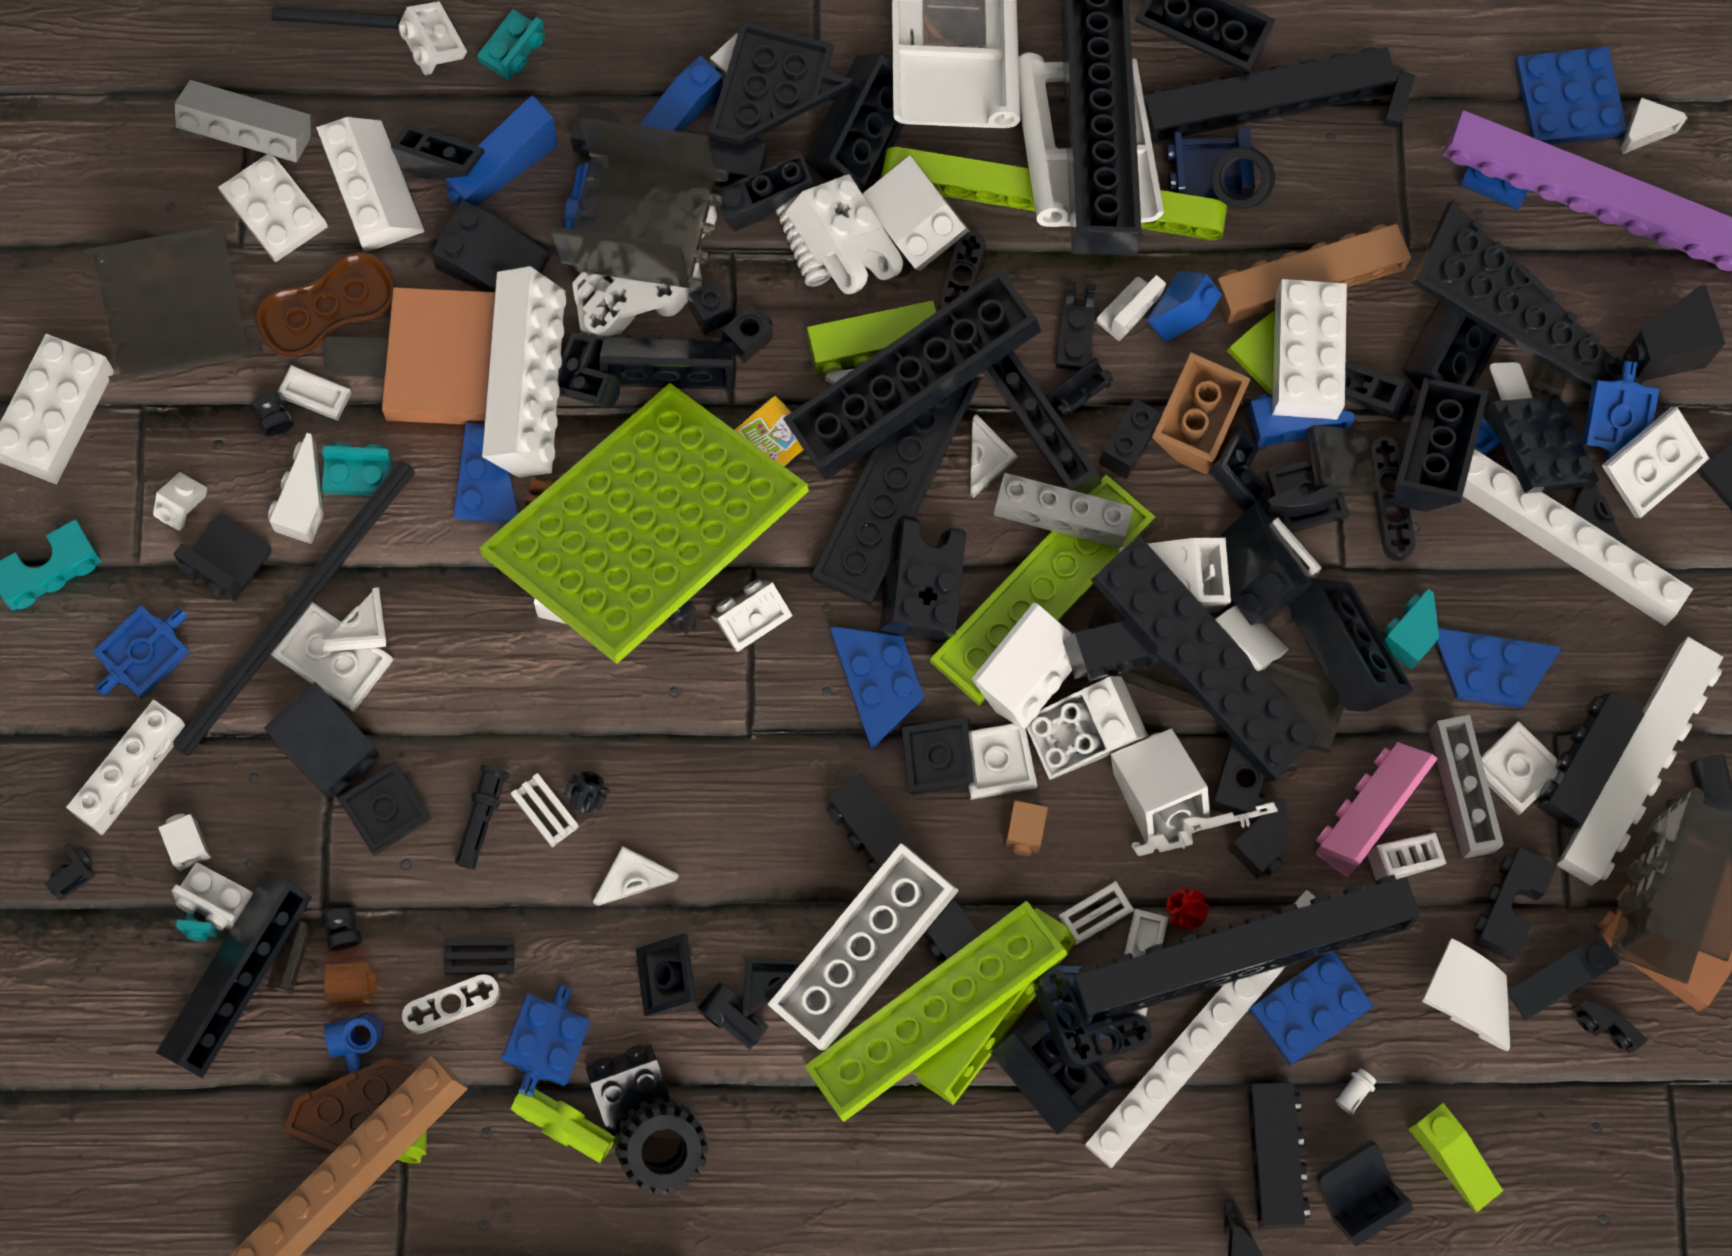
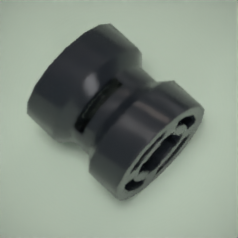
[251,392,294,437]
[321,908,362,951]

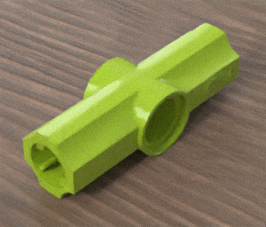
[510,1085,615,1164]

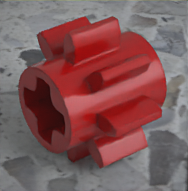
[1166,887,1209,931]

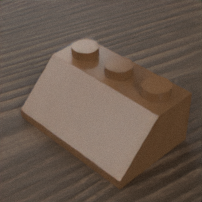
[1152,352,1250,475]

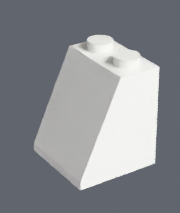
[1111,728,1210,850]

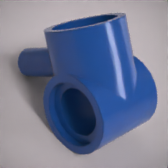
[324,1012,384,1074]

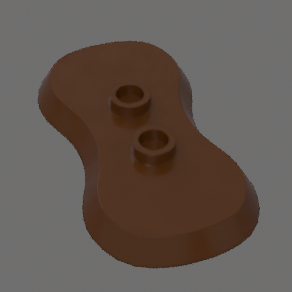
[255,252,396,357]

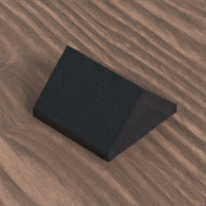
[636,933,697,1017]

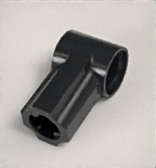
[696,982,769,1050]

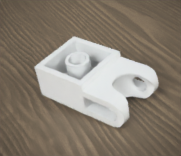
[786,174,903,294]

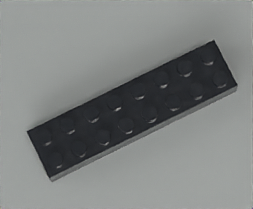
[783,268,1041,481]

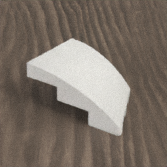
[1421,938,1510,1051]

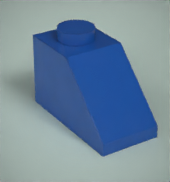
[1147,271,1222,341]

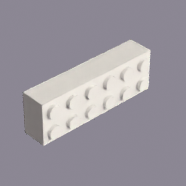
[482,266,566,478]
[767,843,959,1050]

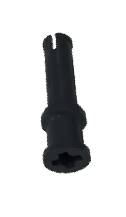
[454,765,510,870]

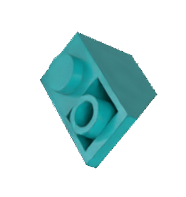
[1383,589,1439,670]

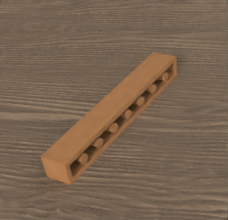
[229,1055,468,1256]

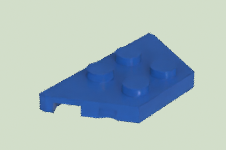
[830,627,924,750]
[1436,628,1560,709]

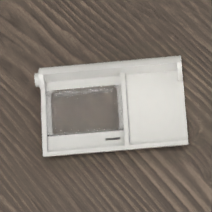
[892,0,1020,128]

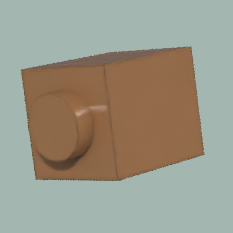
[1005,800,1048,856]

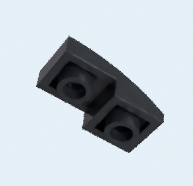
[1572,1000,1648,1053]

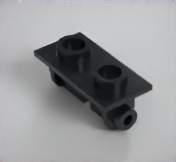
[1045,358,1114,420]

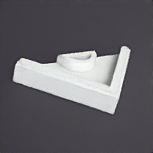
[970,414,1018,498]
[322,587,386,652]
[593,846,679,906]

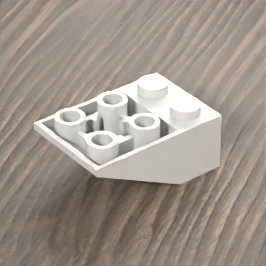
[1118,538,1231,613]
[1026,676,1149,780]

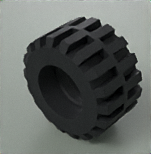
[615,1098,708,1195]

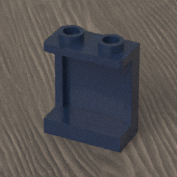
[1166,129,1255,200]

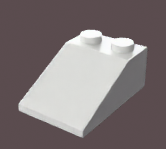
[862,155,970,271]

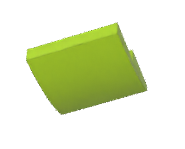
[1227,310,1275,396]

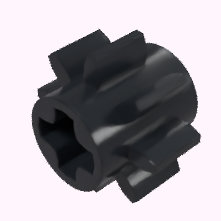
[564,771,609,813]

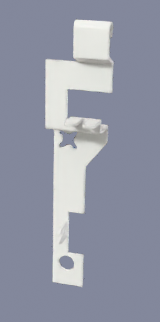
[1132,802,1278,856]

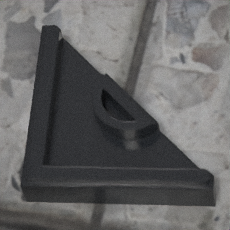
[1571,484,1626,545]
[743,958,804,1016]

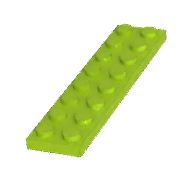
[930,475,1155,706]
[804,901,1068,1122]

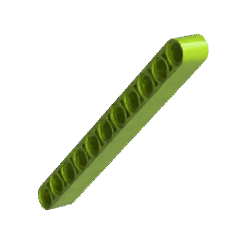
[881,147,1227,240]

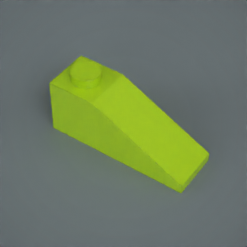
[1409,1103,1503,1213]

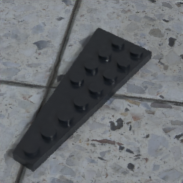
[1411,200,1643,391]

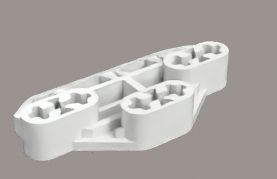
[572,188,717,341]

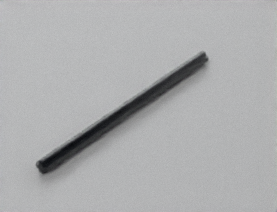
[173,461,415,756]

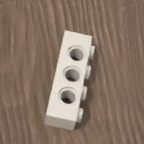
[66,699,187,835]

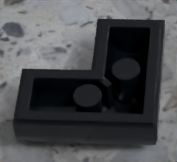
[557,332,620,408]
[1209,425,1270,512]
[1666,754,1732,832]

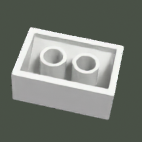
[972,602,1072,729]

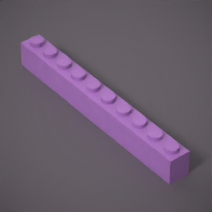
[1442,110,1732,271]

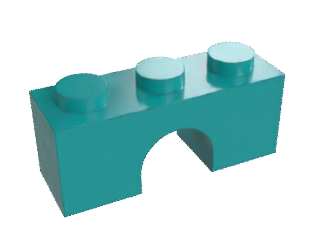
[0,519,102,611]

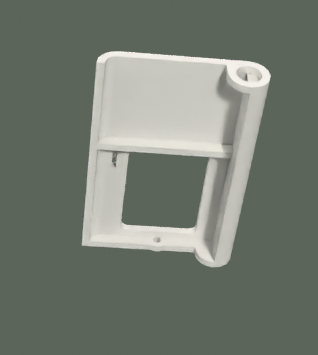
[1018,52,1164,227]

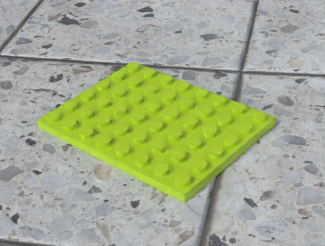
[479,383,809,664]

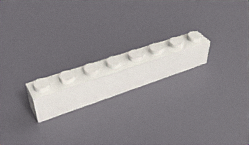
[1463,449,1693,626]
[1557,637,1723,886]

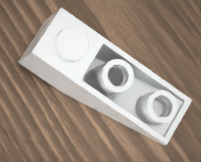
[268,433,324,544]

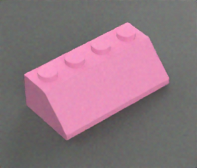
[1315,742,1438,878]

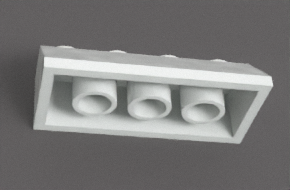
[316,117,425,252]

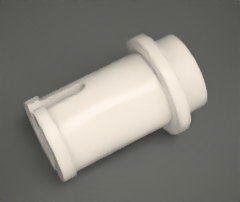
[1334,1069,1377,1115]

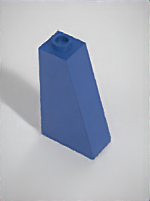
[445,95,558,207]

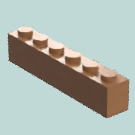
[1216,224,1411,324]

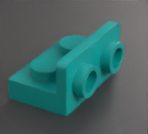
[477,9,545,81]
[321,442,393,496]

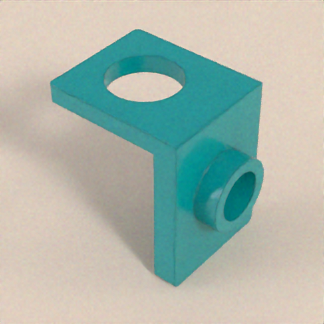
[176,912,220,941]

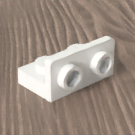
[399,1,467,75]
[1097,275,1166,342]
[710,579,793,652]
[172,862,253,930]

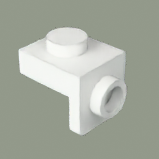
[153,472,207,531]

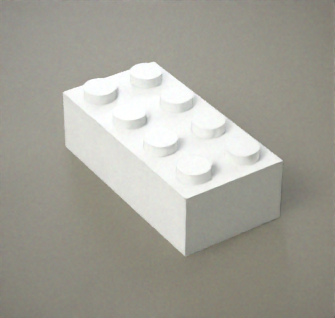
[1272,279,1347,420]
[0,334,114,485]

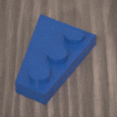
[454,422,518,524]

